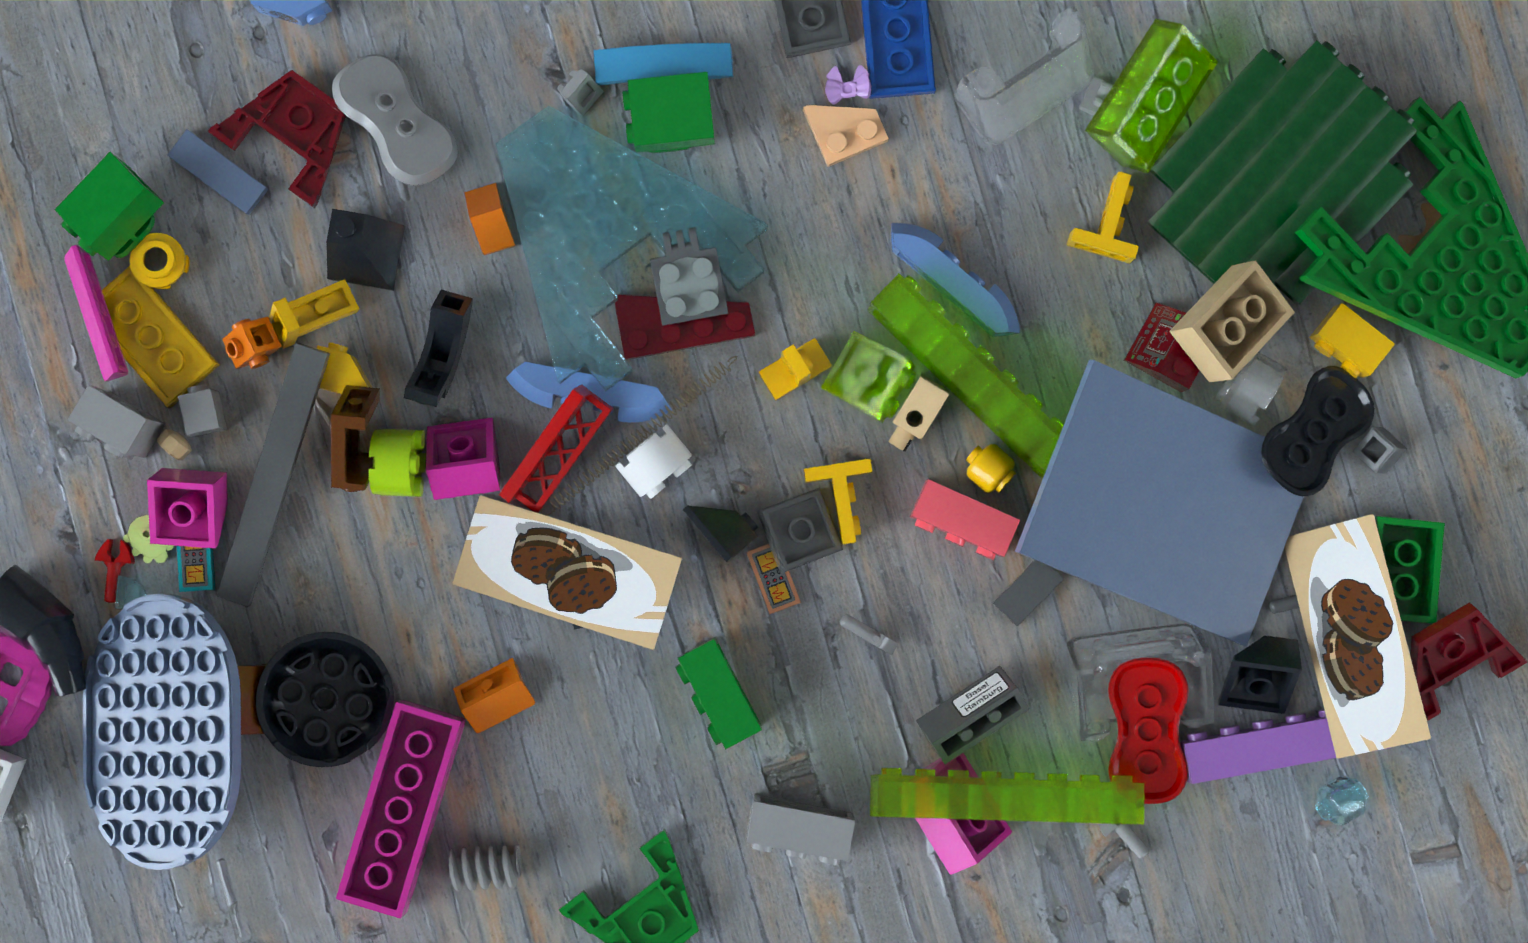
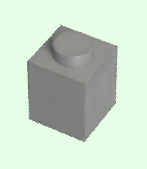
[178,385,227,437]

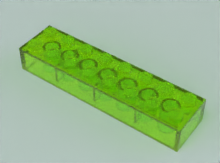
[867,273,1064,480]

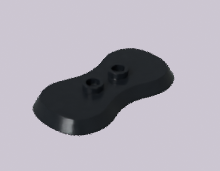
[1261,366,1375,497]

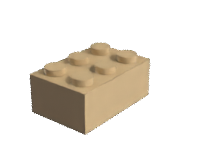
[1169,260,1295,382]

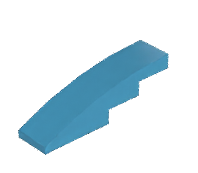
[594,43,733,86]

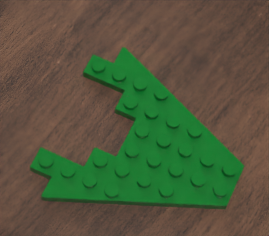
[1295,97,1528,379]

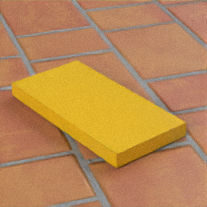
[102,266,220,408]

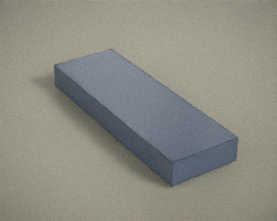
[167,129,269,215]

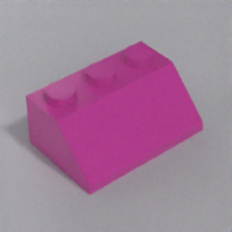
[897,753,1012,875]

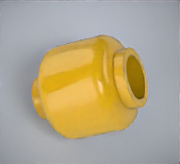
[966,444,1016,493]

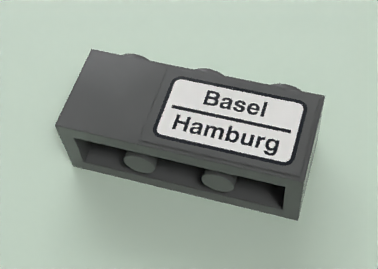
[916,666,1029,764]

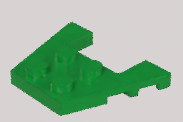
[559,829,699,943]

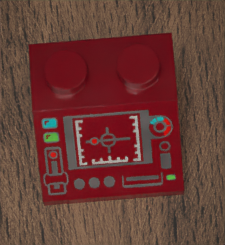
[1123,302,1200,393]

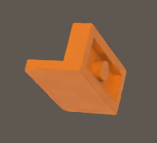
[453,658,536,733]

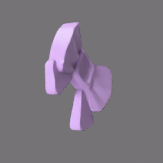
[825,65,871,105]

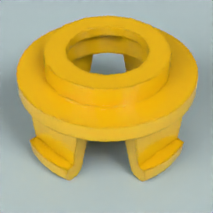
[129,233,190,289]

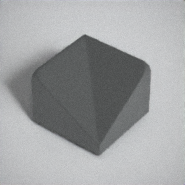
[1353,426,1407,474]

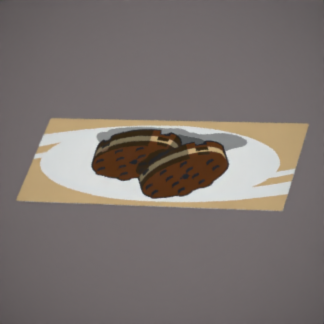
[453,495,682,650]
[1285,514,1431,759]

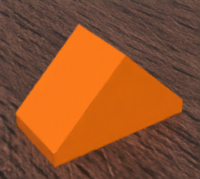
[464,183,516,256]

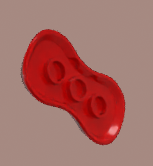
[1108,658,1189,804]

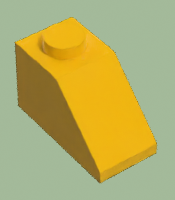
[316,342,373,394]

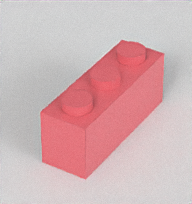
[910,479,1020,560]

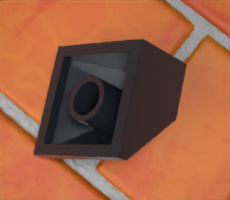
[326,209,405,291]
[683,505,758,562]
[1218,635,1302,714]

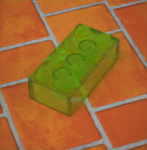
[1085,18,1218,173]

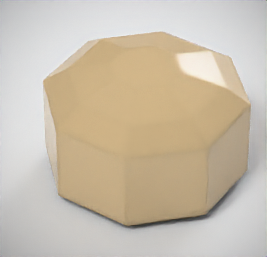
[157,429,192,460]

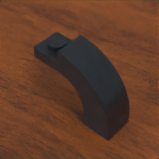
[404,289,473,407]

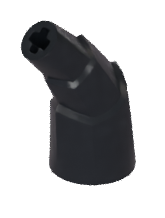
[0,565,86,696]

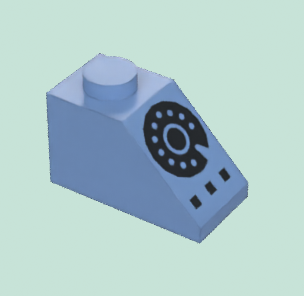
[250,0,332,26]

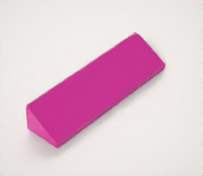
[64,245,129,381]

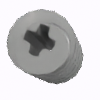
[449,844,521,891]

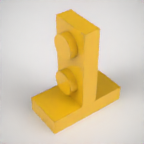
[1067,171,1139,264]
[269,279,360,349]
[758,338,832,401]
[803,459,872,545]

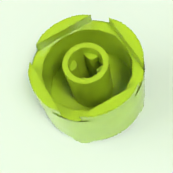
[369,429,426,497]

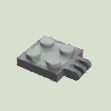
[650,227,728,326]

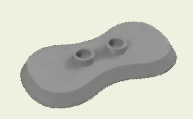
[332,54,458,186]

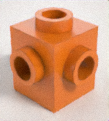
[222,316,282,369]

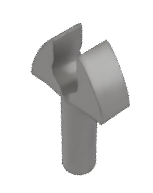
[840,614,898,655]
[1097,802,1149,858]

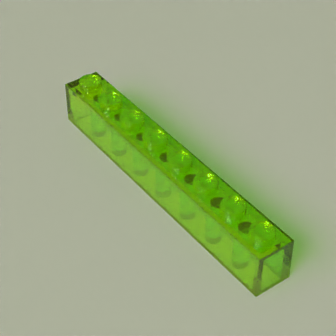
[870,768,1144,825]

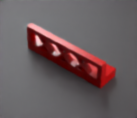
[499,384,614,513]

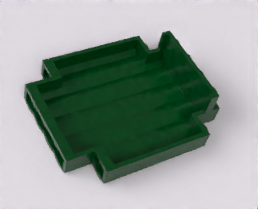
[1147,40,1417,305]

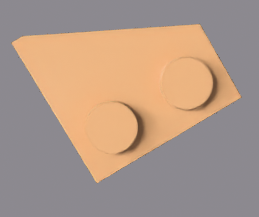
[803,105,889,167]

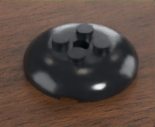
[256,631,394,767]

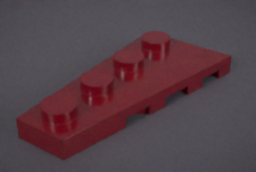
[613,294,755,360]

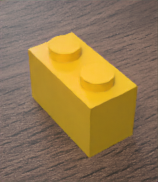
[1309,303,1395,378]

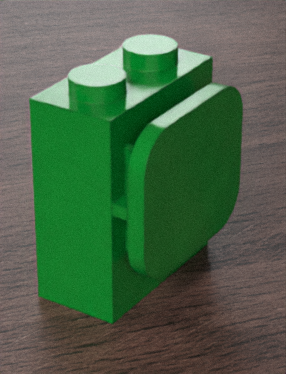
[622,72,715,153]
[54,152,164,261]

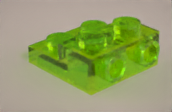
[821,331,916,423]

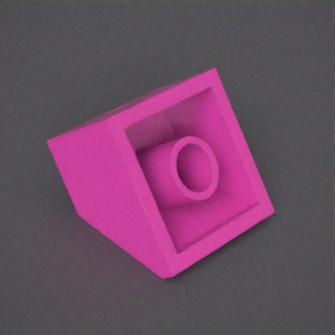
[426,417,500,500]
[147,468,228,549]

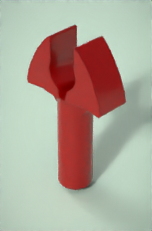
[94,539,135,603]

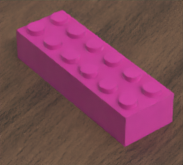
[336,700,466,919]

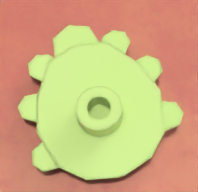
[123,515,174,563]

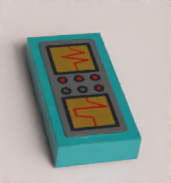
[177,546,216,592]

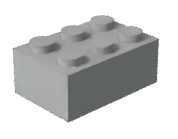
[746,794,855,865]

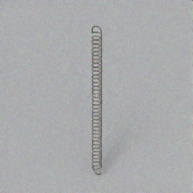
[541,356,737,516]

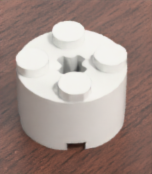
[615,424,692,499]

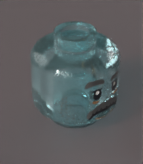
[1315,776,1368,826]

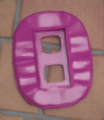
[0,633,53,746]

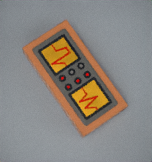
[746,544,801,614]

